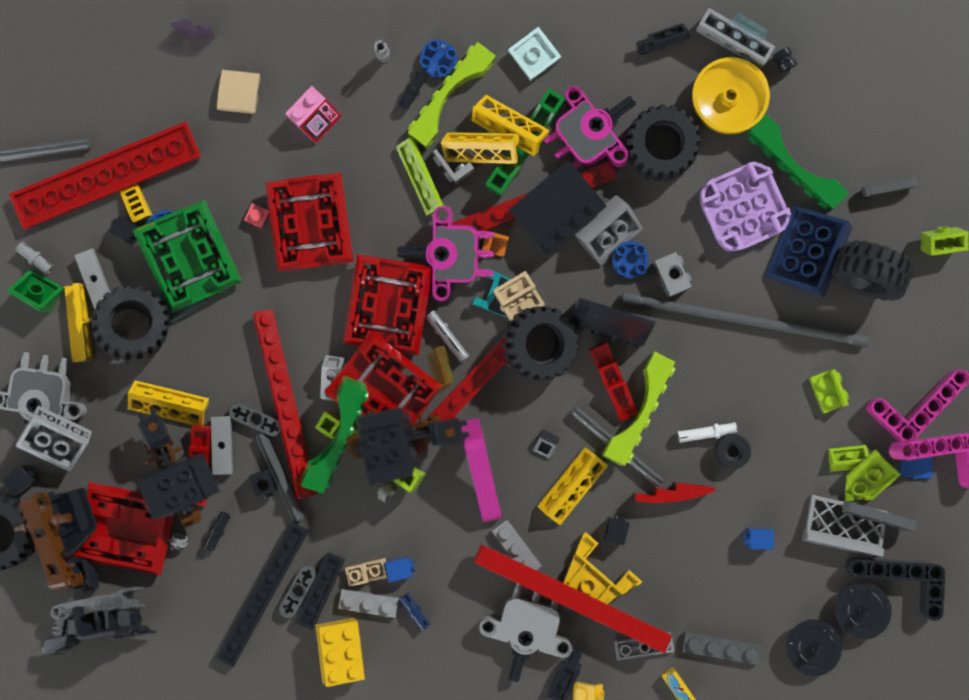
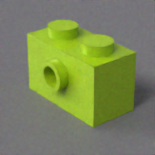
[921,226,968,256]

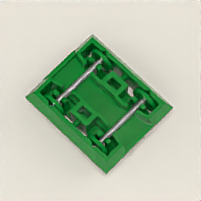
[133,199,242,313]

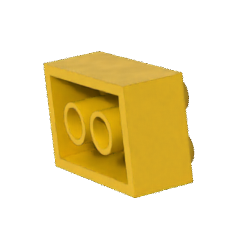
[315,618,365,687]

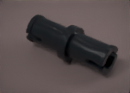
[398,71,427,110]
[203,511,231,551]

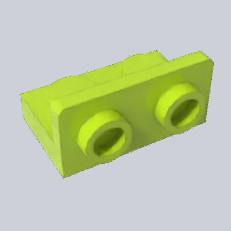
[809,369,849,413]

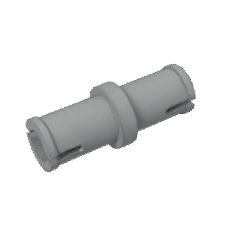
[374,40,390,63]
[15,241,54,275]

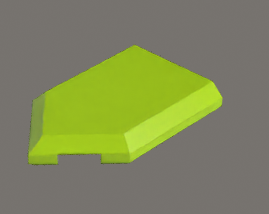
[845,450,901,502]

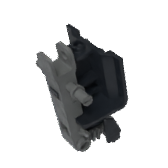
[41,587,156,655]

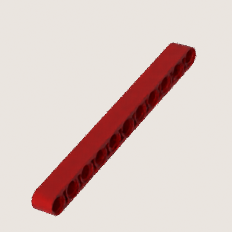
[473,544,673,654]

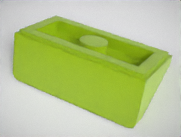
[828,445,869,472]

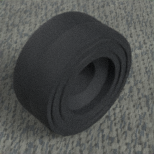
[714,434,751,469]

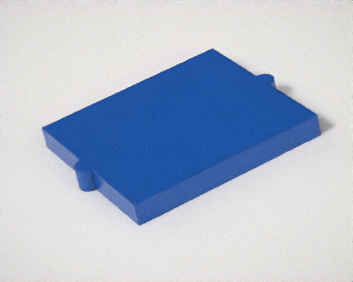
[899,456,933,479]

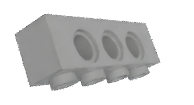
[695,8,775,69]

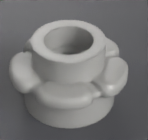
[377,485,395,503]
[169,533,188,550]

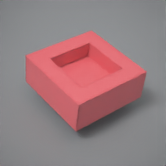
[244,203,269,229]

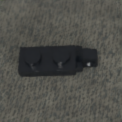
[636,23,691,55]
[546,649,582,700]

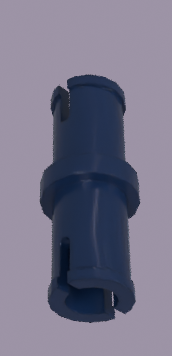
[399,592,431,631]

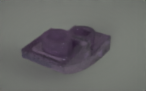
[172,19,215,40]

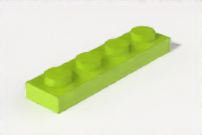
[396,138,443,216]

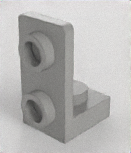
[433,149,474,184]
[320,355,345,401]

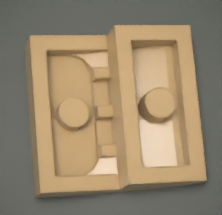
[217,70,261,114]
[493,271,545,321]

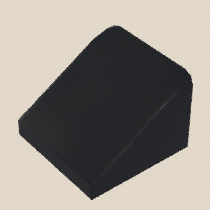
[532,430,559,459]

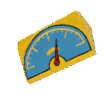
[661,667,696,700]

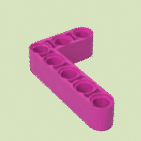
[866,369,969,442]
[461,417,502,522]
[889,433,969,488]

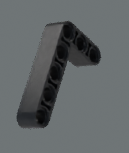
[845,557,945,621]

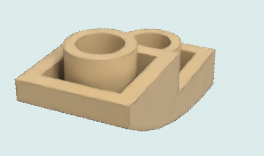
[345,558,388,587]

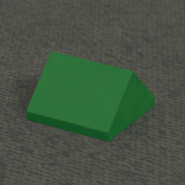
[7,269,64,313]

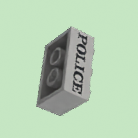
[16,406,92,472]

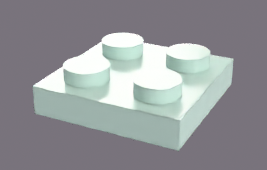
[508,27,561,81]

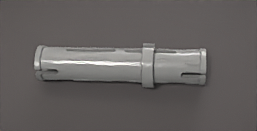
[425,310,469,362]

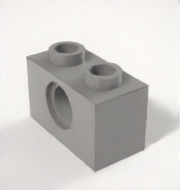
[653,252,692,297]

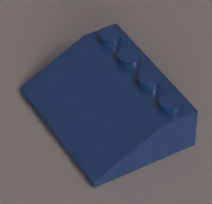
[766,206,852,298]

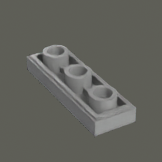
[74,248,111,309]
[211,416,233,475]
[614,632,674,661]

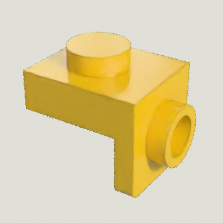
[573,681,604,700]

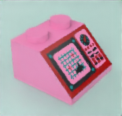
[285,86,342,144]

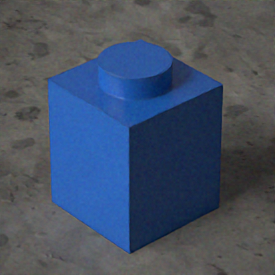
[743,528,774,550]
[385,556,415,582]

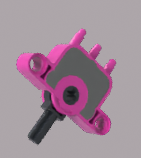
[543,86,636,170]
[397,205,494,301]

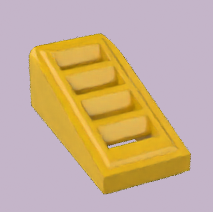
[120,184,152,225]

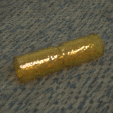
[434,345,454,385]

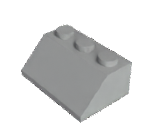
[574,195,643,266]

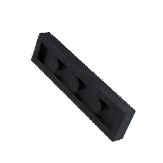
[296,551,346,631]

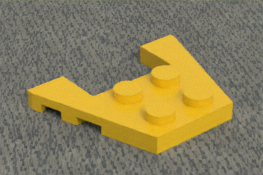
[563,532,642,604]

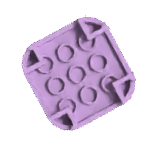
[699,162,791,252]

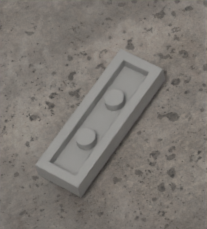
[492,519,542,570]
[338,588,399,618]

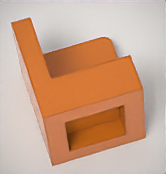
[482,233,509,257]

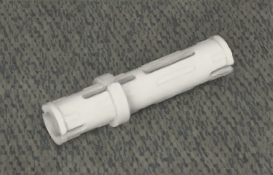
[678,422,737,443]

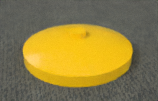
[692,57,770,134]

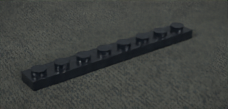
[217,522,310,667]

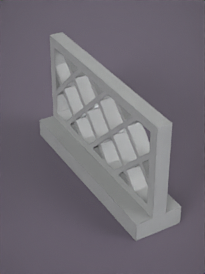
[802,495,888,557]

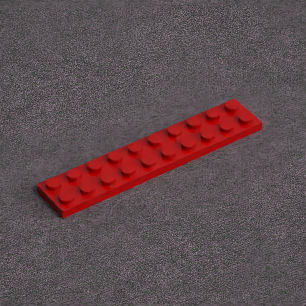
[9,121,202,230]

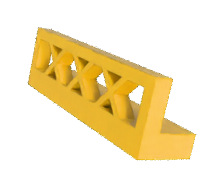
[471,95,549,156]
[441,132,520,164]
[64,283,93,363]
[128,380,209,425]
[537,447,608,525]

